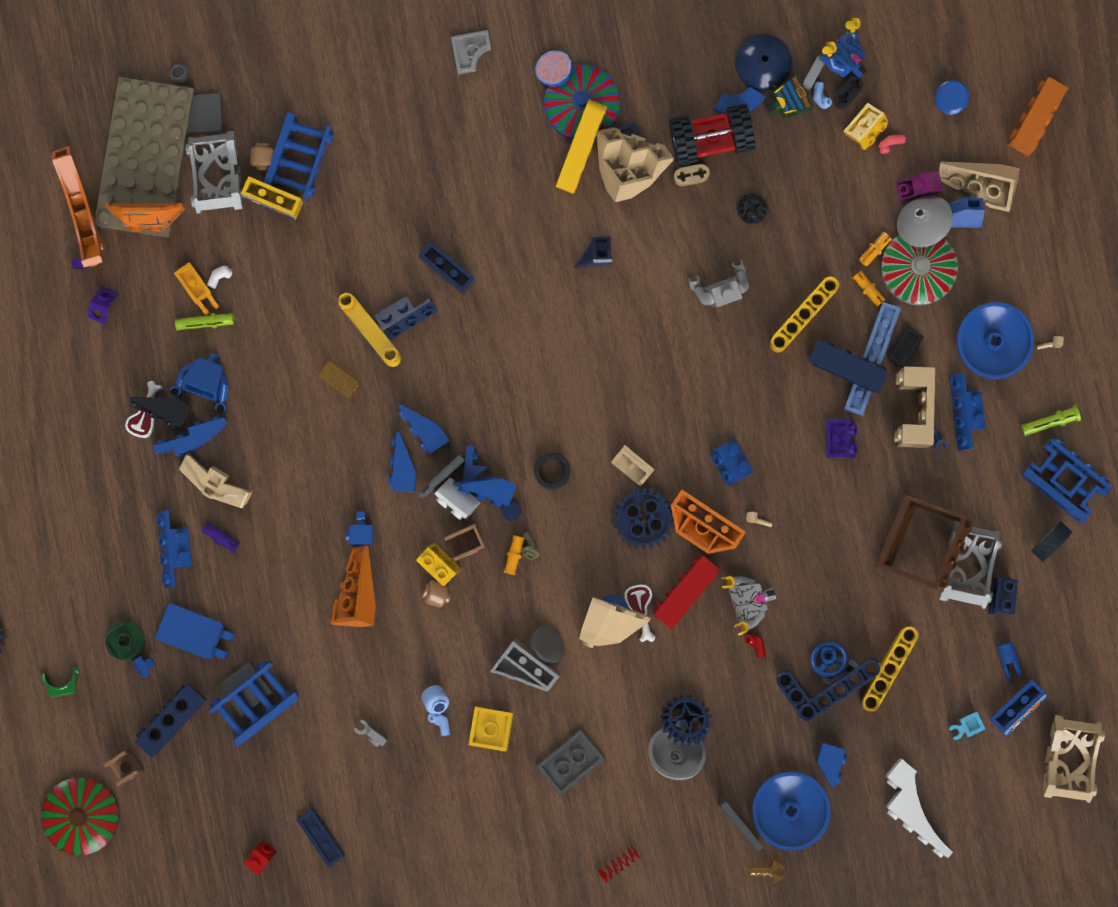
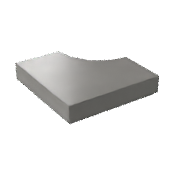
[451,30,491,75]

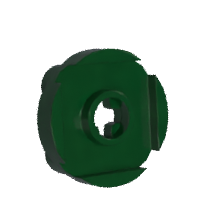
[105,622,145,660]

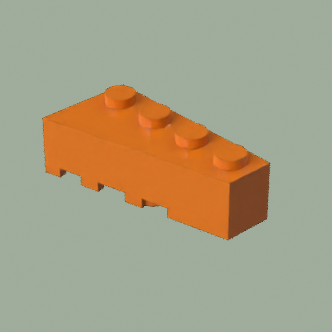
[1008,77,1068,156]

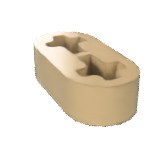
[674,164,710,186]

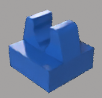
[132,656,155,679]

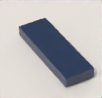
[296,808,345,867]

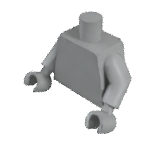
[688,260,749,307]

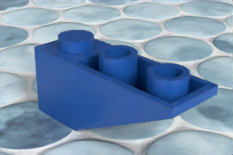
[948,197,985,228]
[398,405,450,455]
[388,432,417,493]
[452,476,517,508]

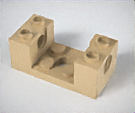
[894,366,935,448]

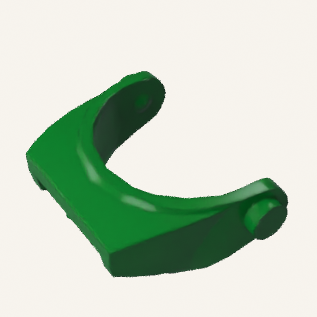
[41,666,79,698]

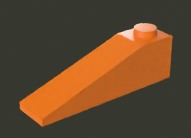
[331,545,376,627]

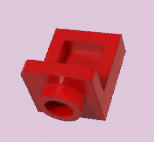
[243,840,277,876]

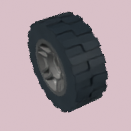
[1031,521,1072,562]

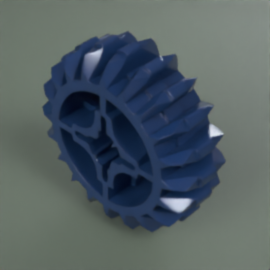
[660,694,712,747]

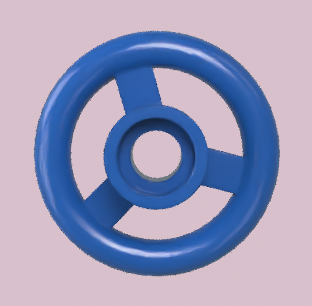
[810,642,849,678]

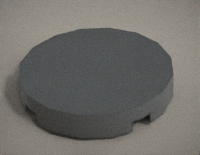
[530,626,565,664]

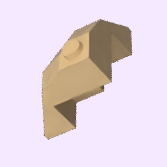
[597,127,674,202]
[579,597,652,648]

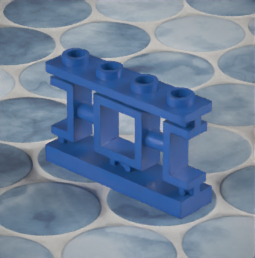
[1020,438,1112,524]

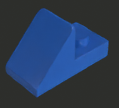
[463,446,488,480]

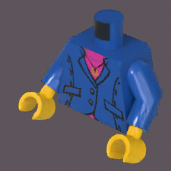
[820,18,867,78]

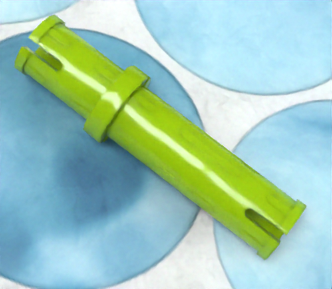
[175,313,234,331]

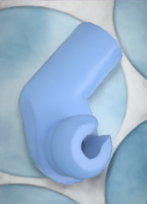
[813,82,832,109]
[428,713,451,736]

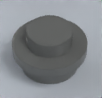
[169,64,189,83]

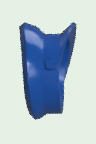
[935,80,969,115]

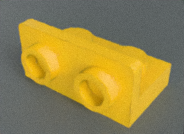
[844,103,888,150]
[417,542,462,586]

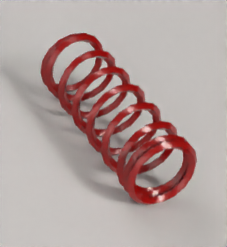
[598,846,640,883]

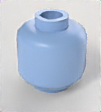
[422,685,449,714]

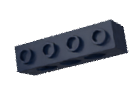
[135,684,207,758]

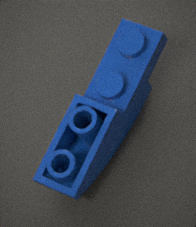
[153,416,228,457]

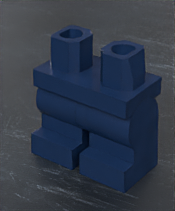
[989,577,1018,616]

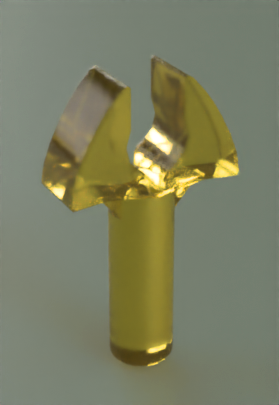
[749,861,786,883]

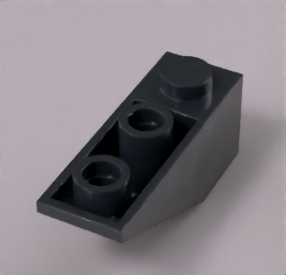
[129,397,192,430]

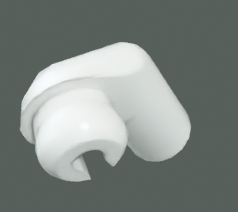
[207,266,233,289]

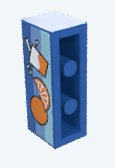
[990,680,1048,737]

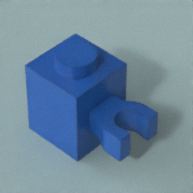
[346,511,374,545]

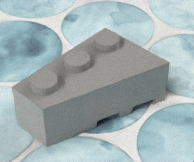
[490,638,562,692]

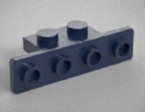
[367,296,438,351]

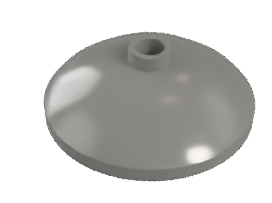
[897,195,953,247]
[648,727,706,780]

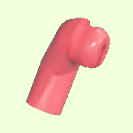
[878,134,906,154]

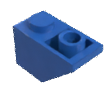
[816,743,847,787]

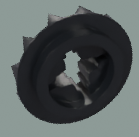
[737,193,768,224]

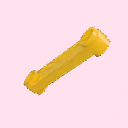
[338,293,401,367]

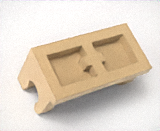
[611,445,655,487]

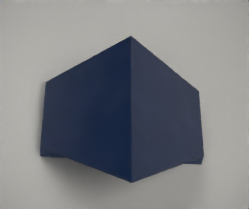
[574,237,612,268]

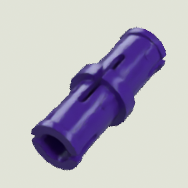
[201,522,240,553]

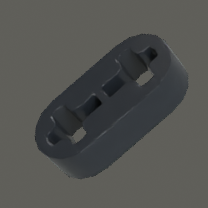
[833,76,863,109]

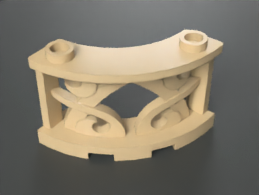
[1044,715,1105,803]

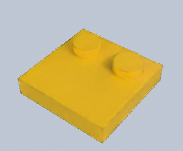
[468,707,514,752]

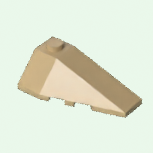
[939,161,1020,212]

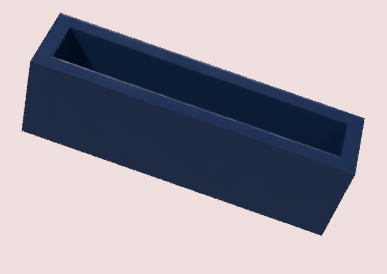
[808,340,889,395]

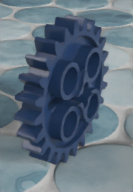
[613,487,674,550]

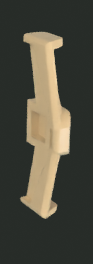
[179,452,253,508]

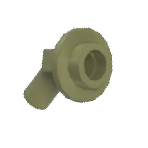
[521,532,540,559]

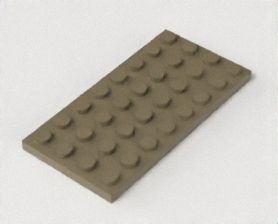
[95,77,195,238]

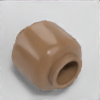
[250,143,275,172]
[421,580,451,608]

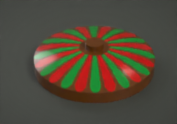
[41,777,120,855]

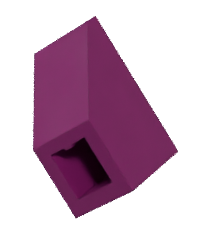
[896,172,943,201]

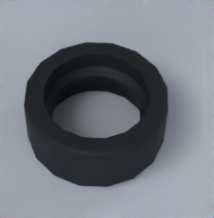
[534,452,570,490]

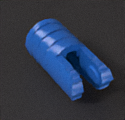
[996,642,1023,679]

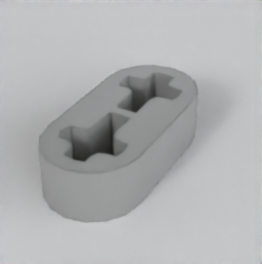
[803,55,824,90]

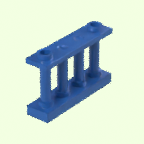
[263,112,334,201]
[209,660,299,747]

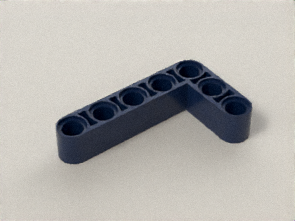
[776,658,881,721]

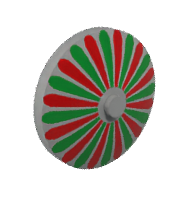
[881,235,958,306]

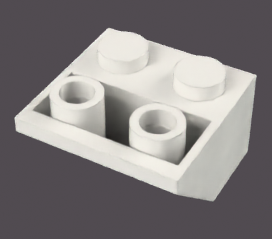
[435,478,481,520]

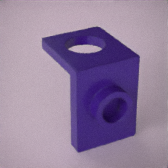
[88,286,119,324]

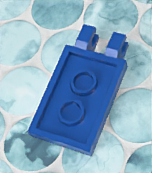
[155,603,236,660]

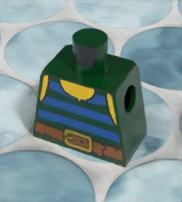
[765,74,814,119]

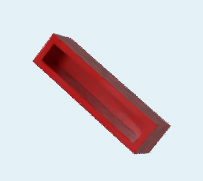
[653,556,721,630]

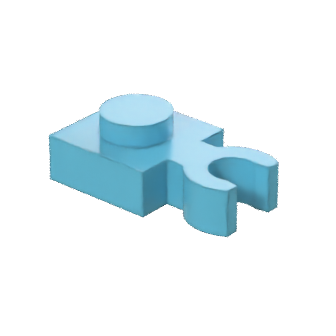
[948,711,985,740]

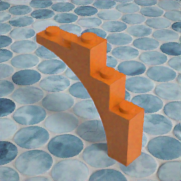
[52,146,103,268]

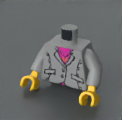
[721,576,776,635]

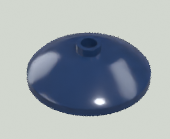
[735,34,792,91]

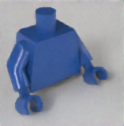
[170,353,229,413]

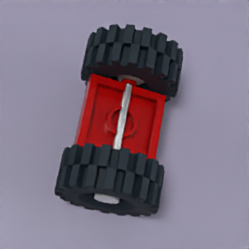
[669,103,756,166]

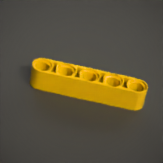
[556,100,607,194]
[770,277,839,352]
[860,627,918,711]

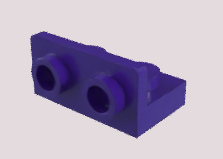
[827,419,857,458]

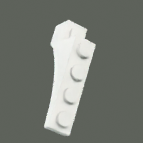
[885,758,953,858]

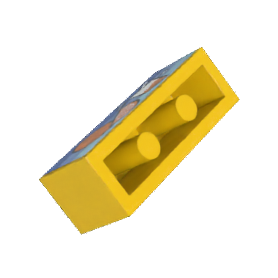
[241,176,303,220]

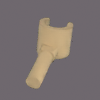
[1037,336,1064,350]
[746,512,773,528]

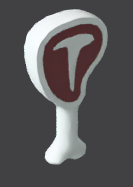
[125,380,163,438]
[624,585,655,642]

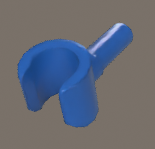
[934,427,947,451]

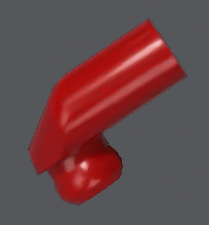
[744,633,766,658]

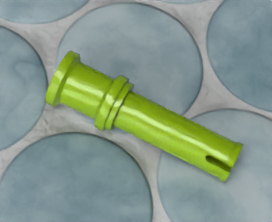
[1021,405,1081,436]

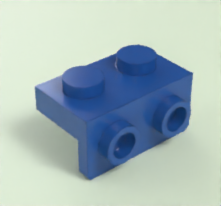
[710,439,754,486]

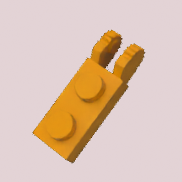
[174,262,219,316]

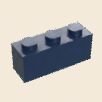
[419,242,476,296]

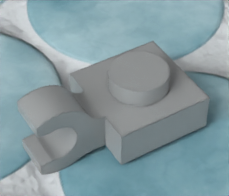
[354,720,388,747]

